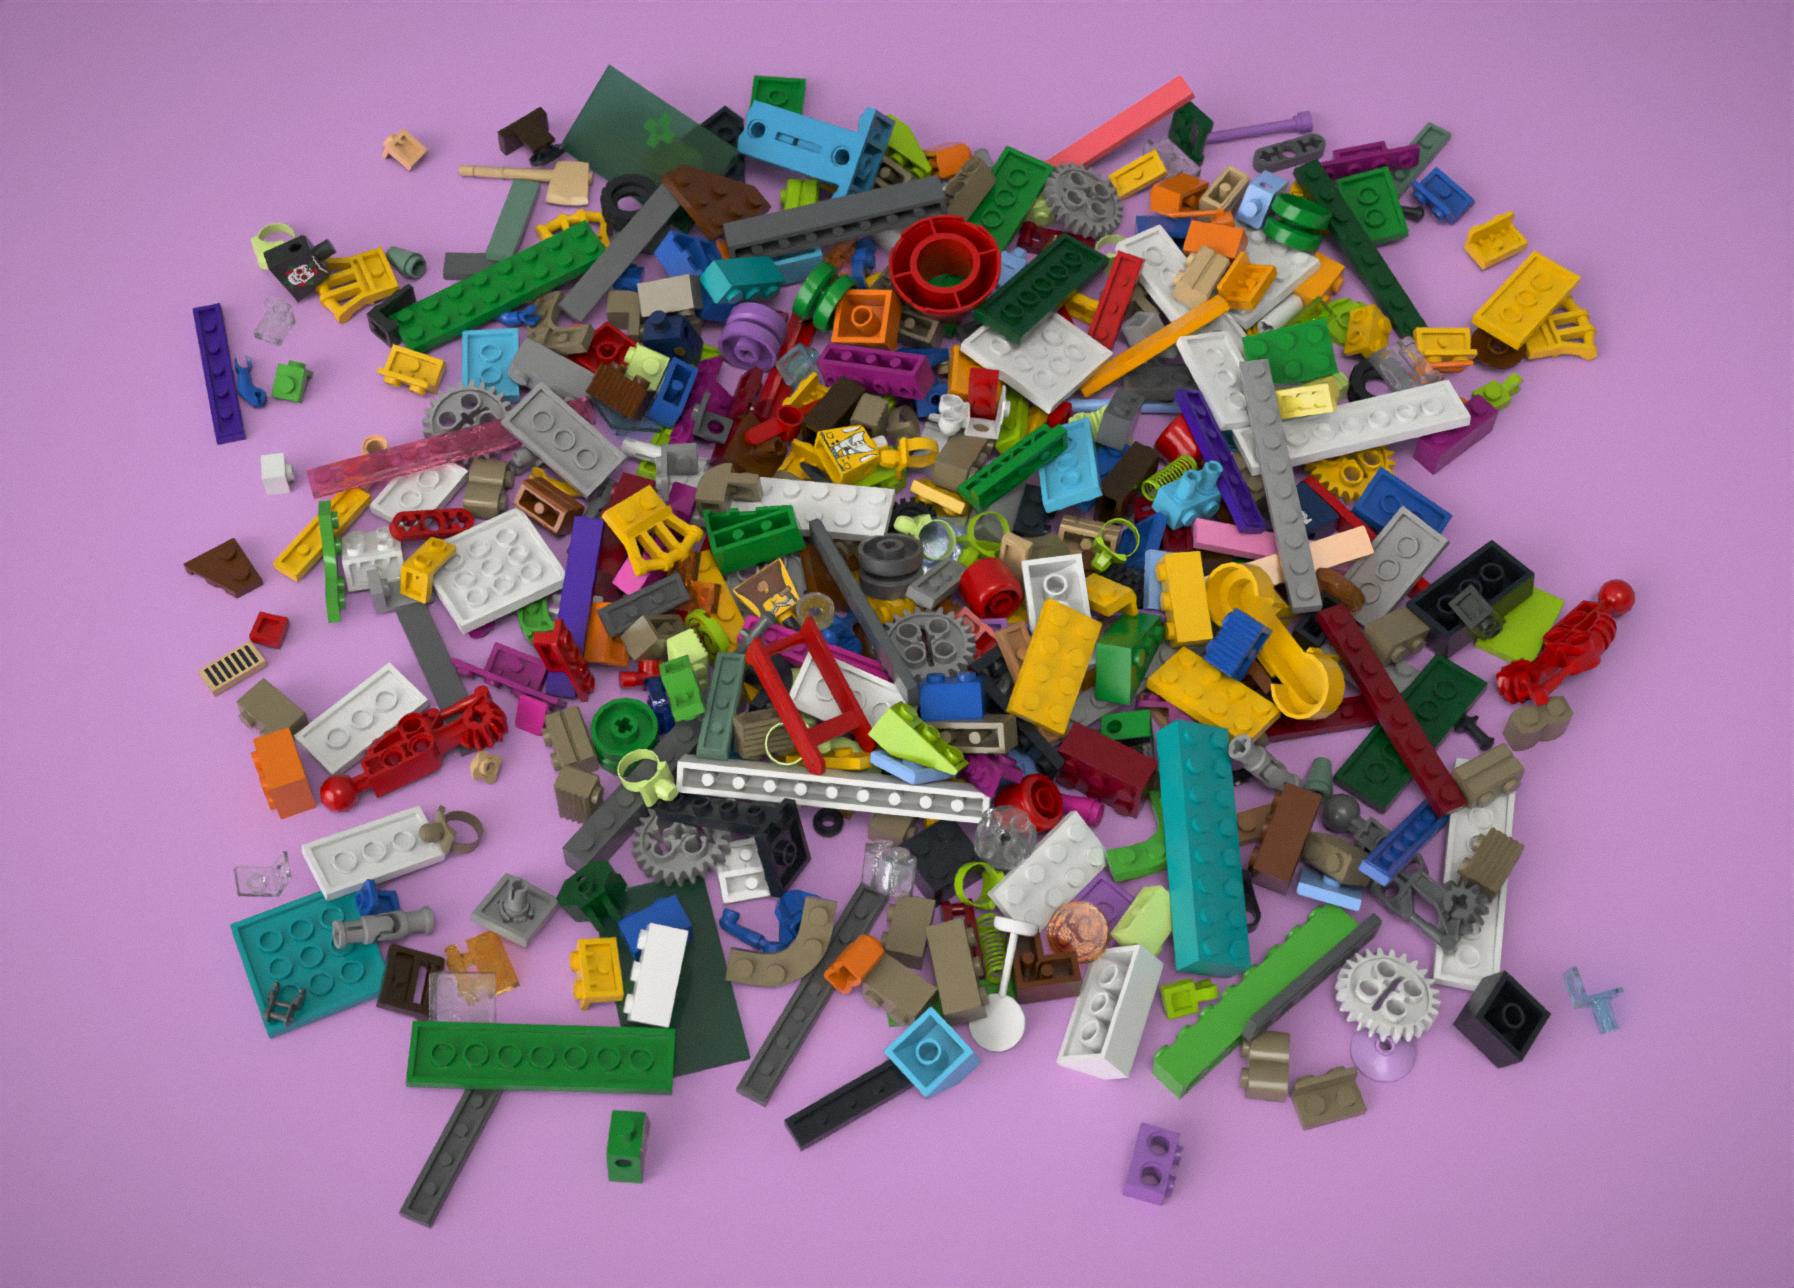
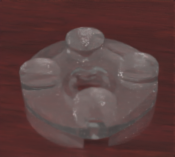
[974,805,1037,870]

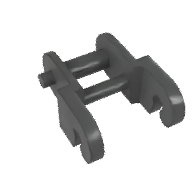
[263,981,306,1027]

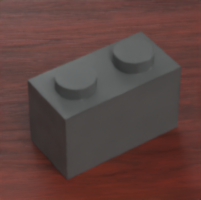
[1095,388,1145,451]

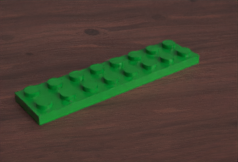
[905,146,1055,339]
[388,220,606,353]
[406,1021,676,1095]

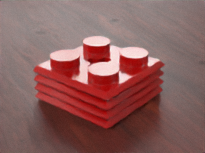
[569,321,637,374]

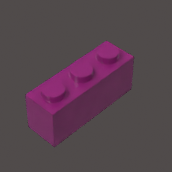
[1413,394,1499,475]

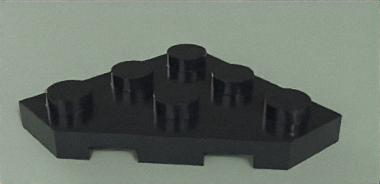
[682,106,745,183]

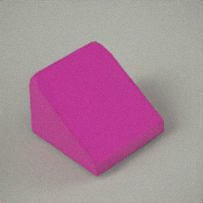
[515,694,550,736]

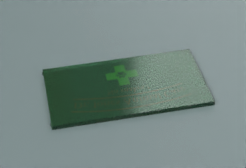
[561,64,739,234]
[599,875,750,1078]

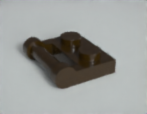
[376,943,445,1021]

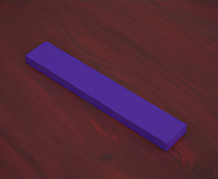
[192,303,246,445]
[1174,388,1267,534]
[545,516,606,699]

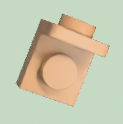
[381,128,428,171]

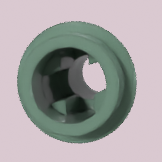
[386,246,426,279]
[1302,757,1333,804]

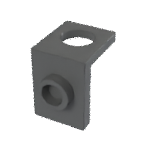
[690,391,733,445]

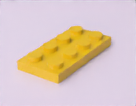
[1471,250,1581,350]
[1006,598,1103,736]
[1146,646,1281,742]

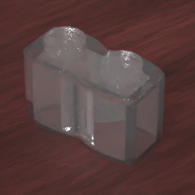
[861,839,917,897]

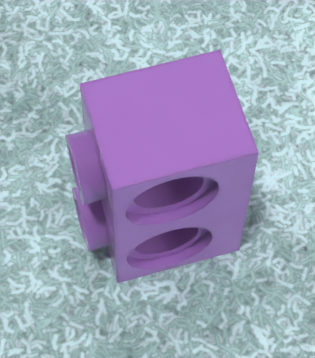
[1123,1122,1184,1206]

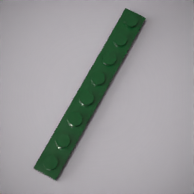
[1292,159,1428,346]

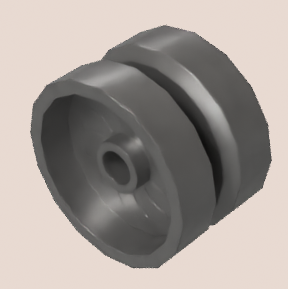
[858,533,924,600]

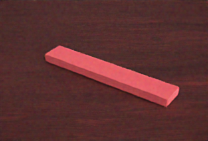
[1045,75,1195,168]

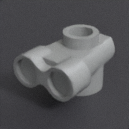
[509,443,548,475]

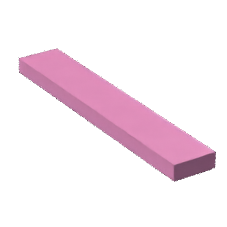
[1193,518,1357,577]

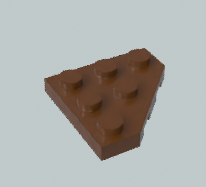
[661,164,772,243]

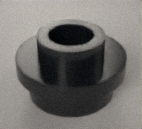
[813,807,844,837]

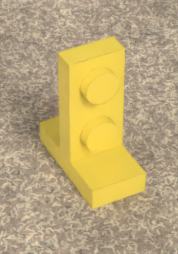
[1275,375,1339,419]

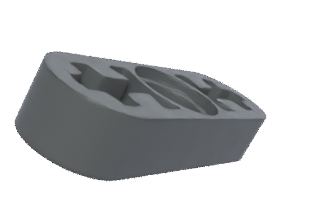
[1253,134,1326,174]

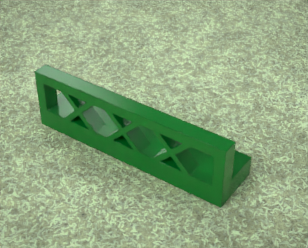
[957,423,1068,513]

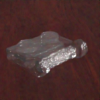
[1369,336,1444,392]

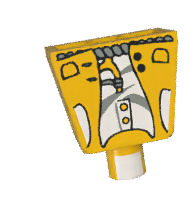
[813,425,888,485]

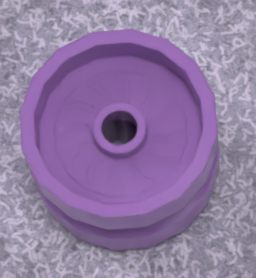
[718,302,788,372]

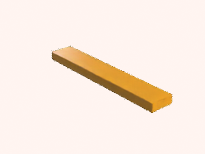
[1078,294,1230,398]

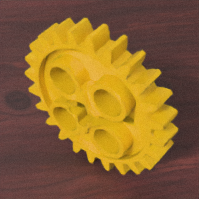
[1303,444,1396,505]

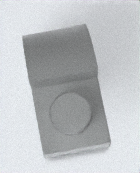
[1121,311,1180,364]

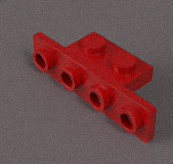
[532,619,595,702]

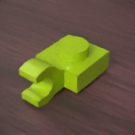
[1471,373,1524,411]
[1159,978,1219,1020]

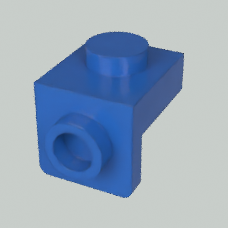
[613,263,645,293]
[355,879,400,916]

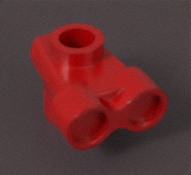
[619,660,663,691]

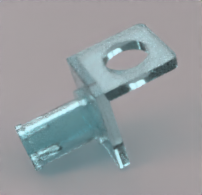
[1563,966,1624,1035]

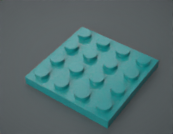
[230,891,385,1039]

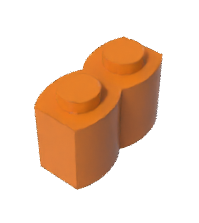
[824,935,885,994]

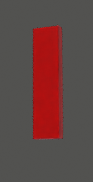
[1087,250,1146,352]

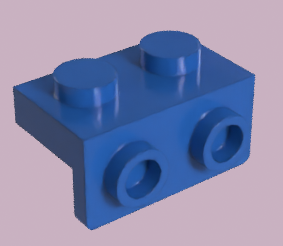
[1411,166,1475,225]

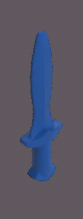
[823,610,858,645]

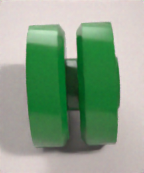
[1262,192,1332,252]
[792,261,859,334]
[590,698,660,777]

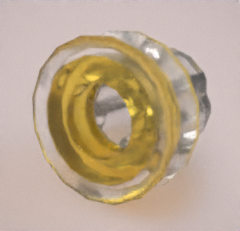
[796,592,834,634]

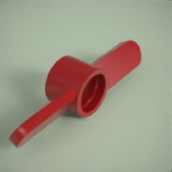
[745,398,821,446]

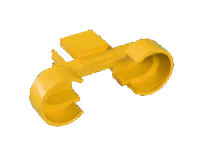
[1205,562,1345,720]

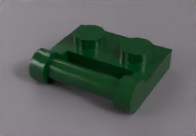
[1167,101,1214,167]

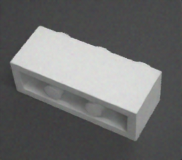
[623,923,688,1028]

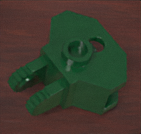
[556,861,627,934]

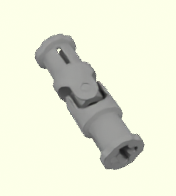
[1228,734,1302,791]
[332,906,434,949]

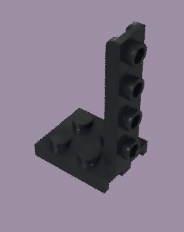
[969,627,1064,781]
[655,792,811,898]

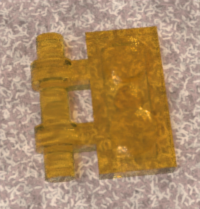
[445,930,520,1005]

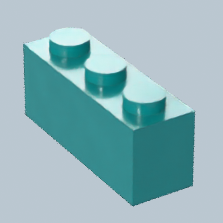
[699,256,786,305]

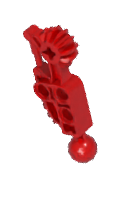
[1496,579,1635,705]
[320,685,509,813]

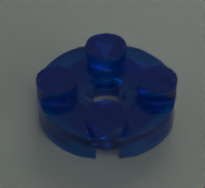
[642,675,676,737]

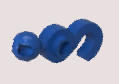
[851,237,877,290]

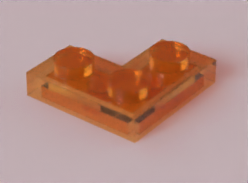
[666,551,721,614]

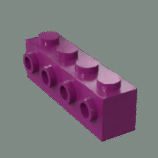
[816,342,935,400]

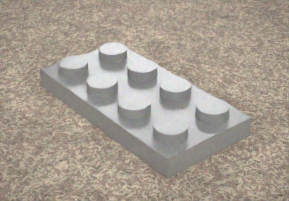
[501,381,627,500]
[1330,506,1450,627]

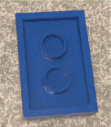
[1351,467,1453,534]

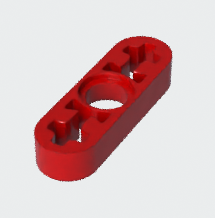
[389,508,474,542]

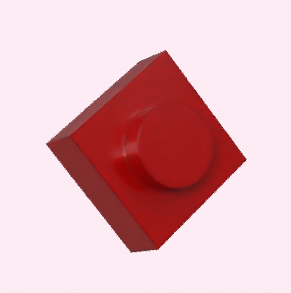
[1047,401,1073,429]
[249,611,290,648]

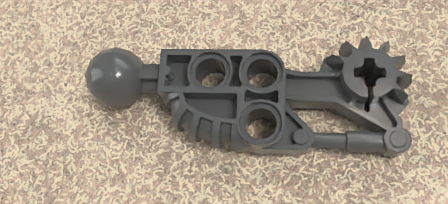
[1321,793,1489,955]

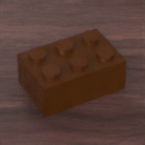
[1247,782,1322,896]

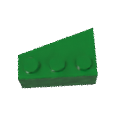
[702,505,806,575]
[1095,612,1165,705]

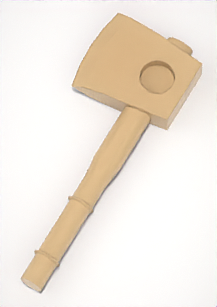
[459,161,594,205]

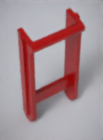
[745,615,878,776]

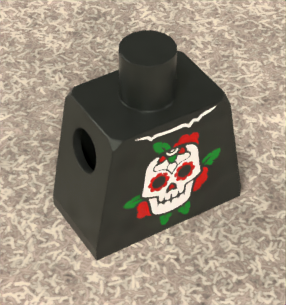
[263,235,337,302]

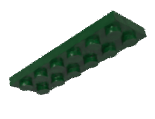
[973,233,1110,345]
[1333,653,1488,814]

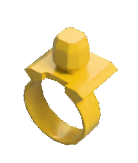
[879,437,939,480]

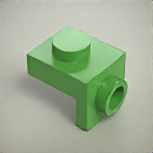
[271,360,313,403]

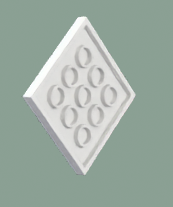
[1213,218,1320,330]
[959,313,1113,414]
[432,507,565,635]

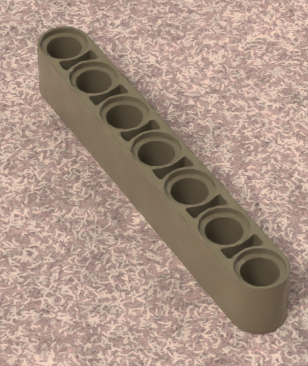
[869,156,996,307]

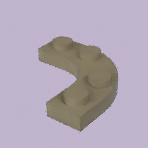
[526,291,595,356]
[725,895,837,987]

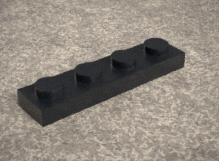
[784,1059,914,1151]

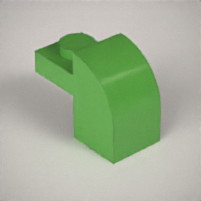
[659,654,706,722]

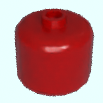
[1153,413,1206,471]
[958,557,1024,619]
[994,773,1064,839]

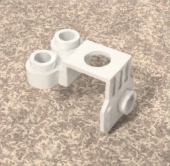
[938,385,1010,440]

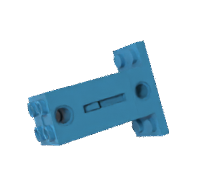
[737,100,896,199]

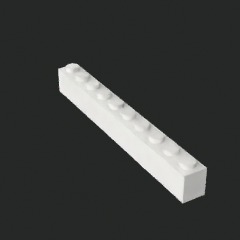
[676,754,992,824]

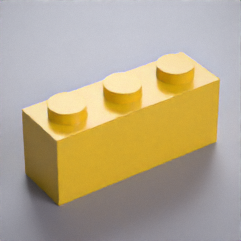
[1155,551,1213,648]

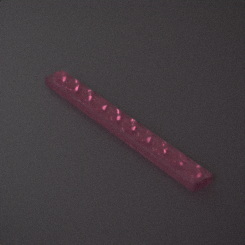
[306,396,596,499]

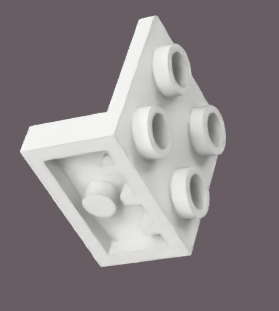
[341,526,404,592]

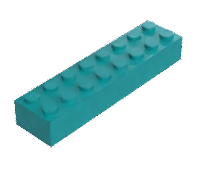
[1156,719,1251,978]

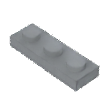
[905,556,968,610]

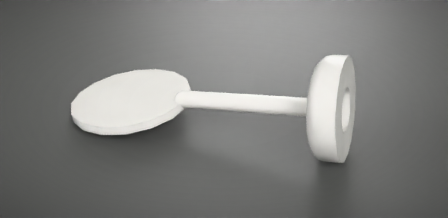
[969,916,1039,1052]

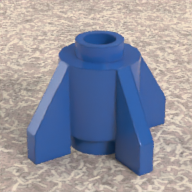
[774,890,821,949]

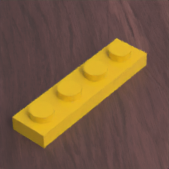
[273,482,372,583]

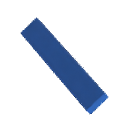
[1358,799,1450,887]

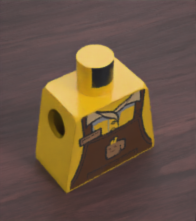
[733,558,802,631]

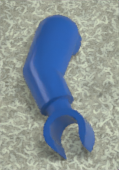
[493,305,542,327]
[234,355,267,408]
[719,908,785,952]

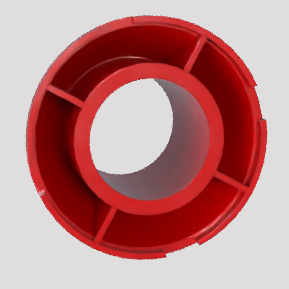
[889,215,1002,324]

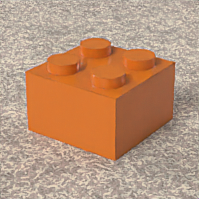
[831,289,902,351]
[251,727,317,819]

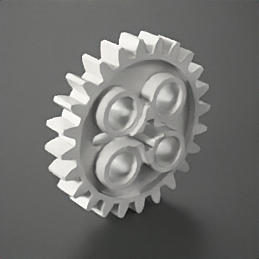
[1335,948,1441,1044]

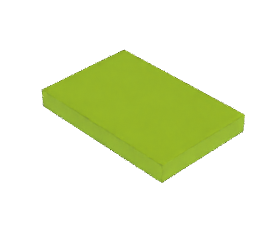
[1474,587,1565,663]

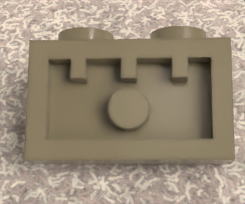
[1290,1066,1367,1131]

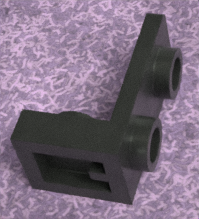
[367,284,416,348]
[1448,584,1506,641]

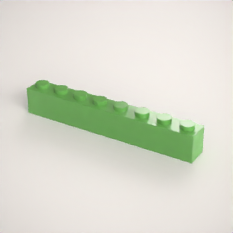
[1152,903,1359,1100]

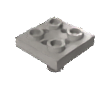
[471,872,560,948]

